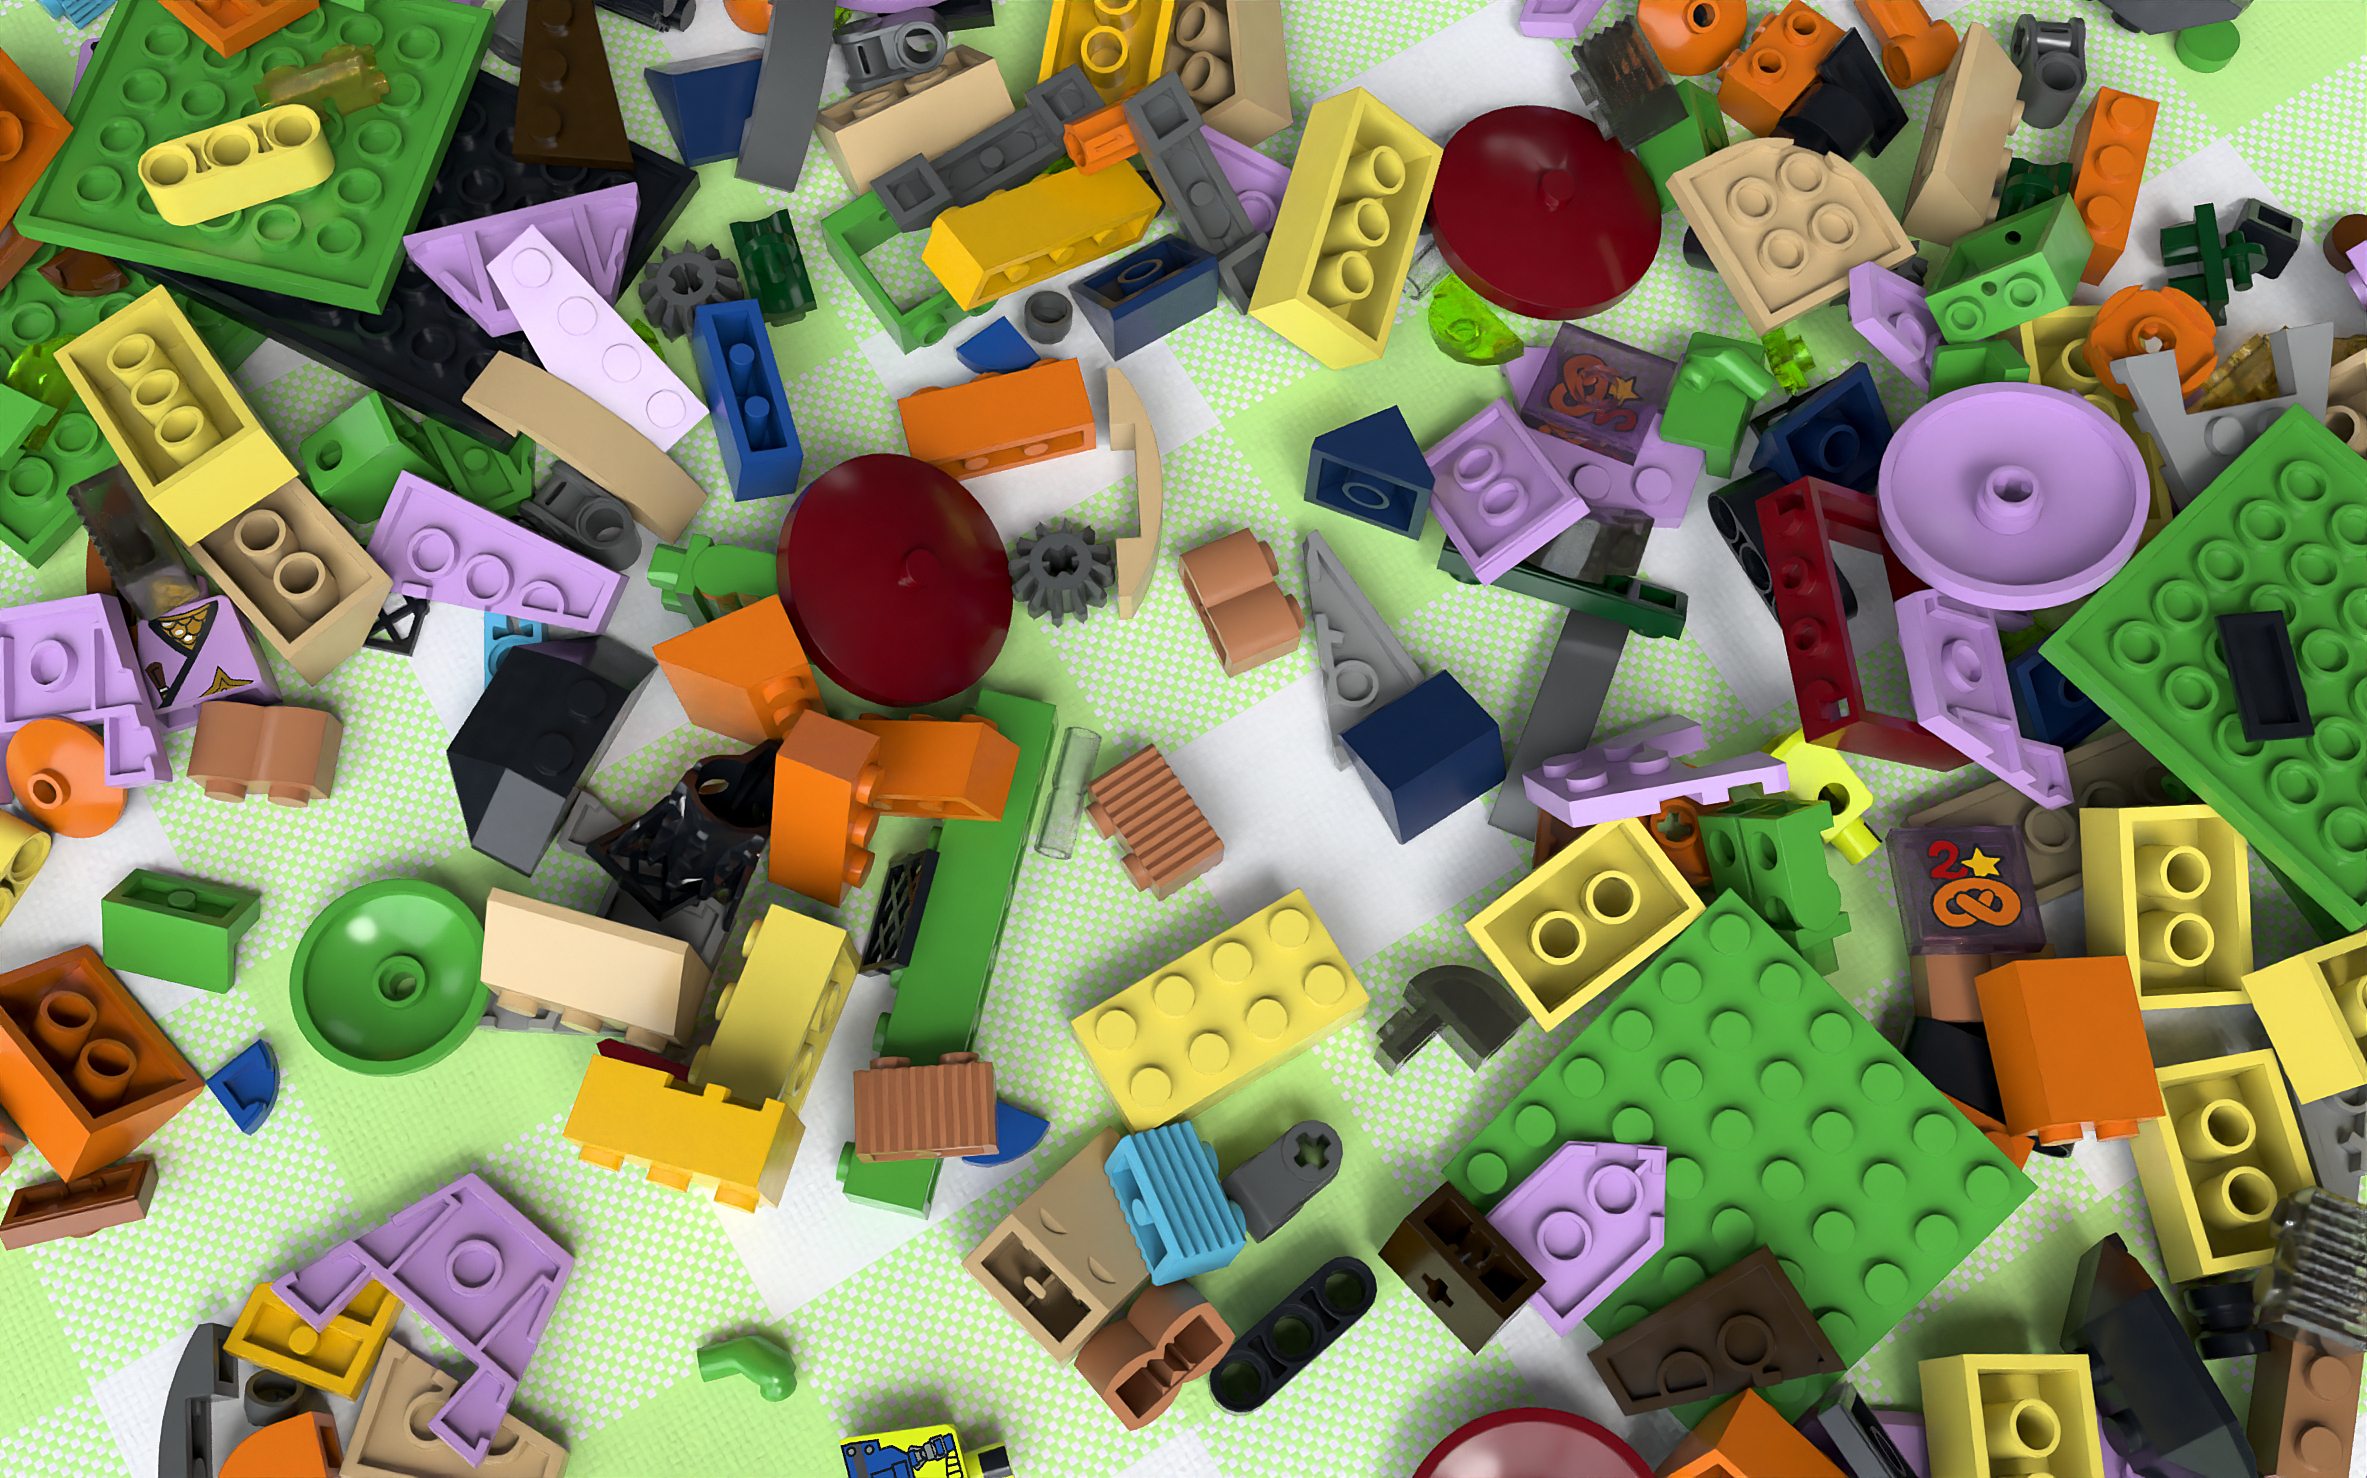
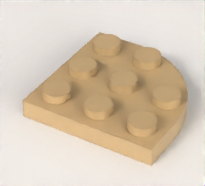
[1665,137,1917,338]

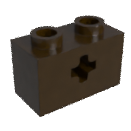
[1378,1180,1547,1356]

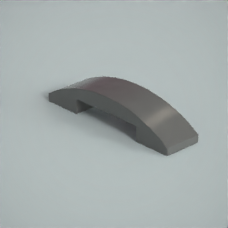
[734,0,836,193]
[869,63,1106,233]
[1121,69,1270,316]
[1488,608,1630,842]
[158,1322,239,1478]

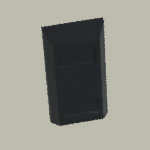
[1814,27,1909,158]
[2214,610,2315,743]

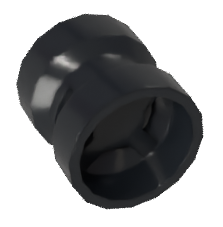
[2182,1281,2271,1361]

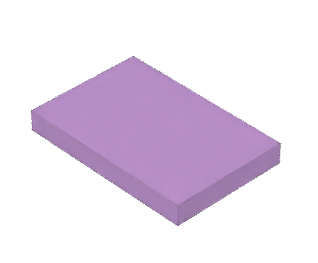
[1422,396,1591,587]

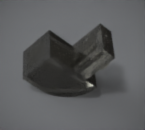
[1524,499,1655,583]
[1373,965,1531,1077]

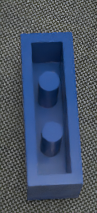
[691,298,804,502]

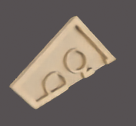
[338,1337,571,1478]

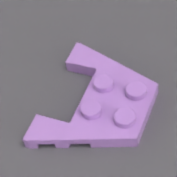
[1498,346,1706,528]
[1894,588,2074,810]
[0,593,173,806]
[1522,714,1790,828]
[270,1172,575,1470]

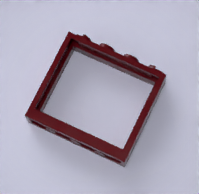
[1755,475,1975,773]

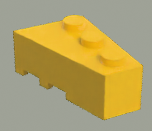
[562,1054,806,1214]

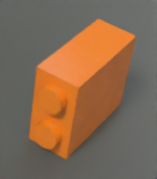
[1974,955,2166,1146]

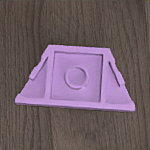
[403,182,641,337]

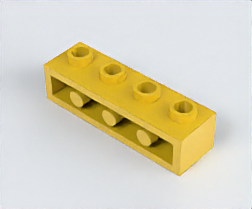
[921,159,1162,312]

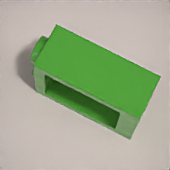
[820,190,999,355]
[1924,192,2095,345]

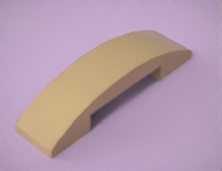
[462,350,708,546]
[1107,368,1163,620]

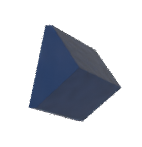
[644,47,764,168]
[1068,233,1219,362]
[1748,361,1894,494]
[1304,405,1436,541]
[2005,620,2112,754]
[1337,669,1507,845]

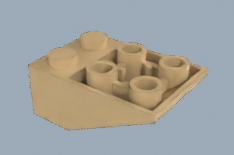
[961,1125,1152,1370]

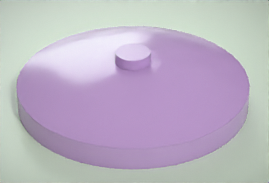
[1876,382,2150,610]

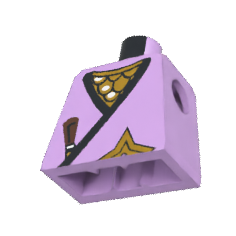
[138,575,283,735]

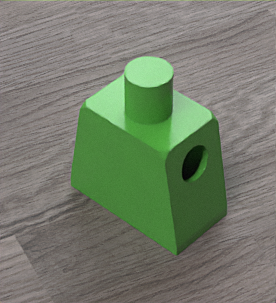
[298,390,451,524]

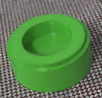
[2175,20,2240,73]

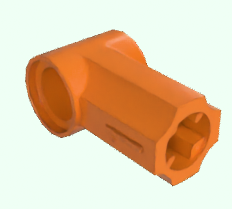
[1854,0,1960,90]
[1063,84,1147,176]

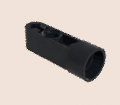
[1683,83,1874,273]

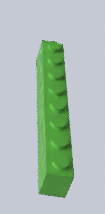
[836,688,1058,1220]

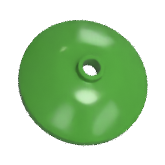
[289,878,492,1077]

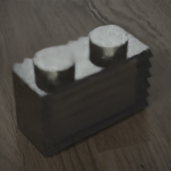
[1570,14,1689,153]
[66,463,202,621]
[2253,1186,2367,1357]

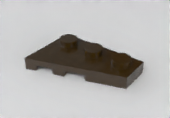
[512,0,637,172]
[1587,1243,1848,1417]

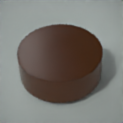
[2323,214,2367,274]

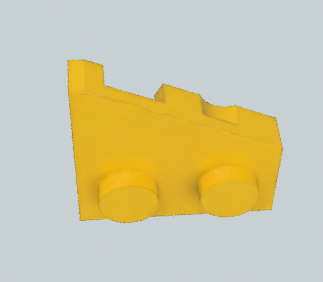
[222,1279,406,1403]

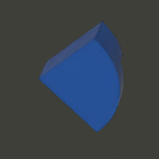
[956,316,1041,375]
[205,1039,280,1136]
[962,1101,1051,1168]

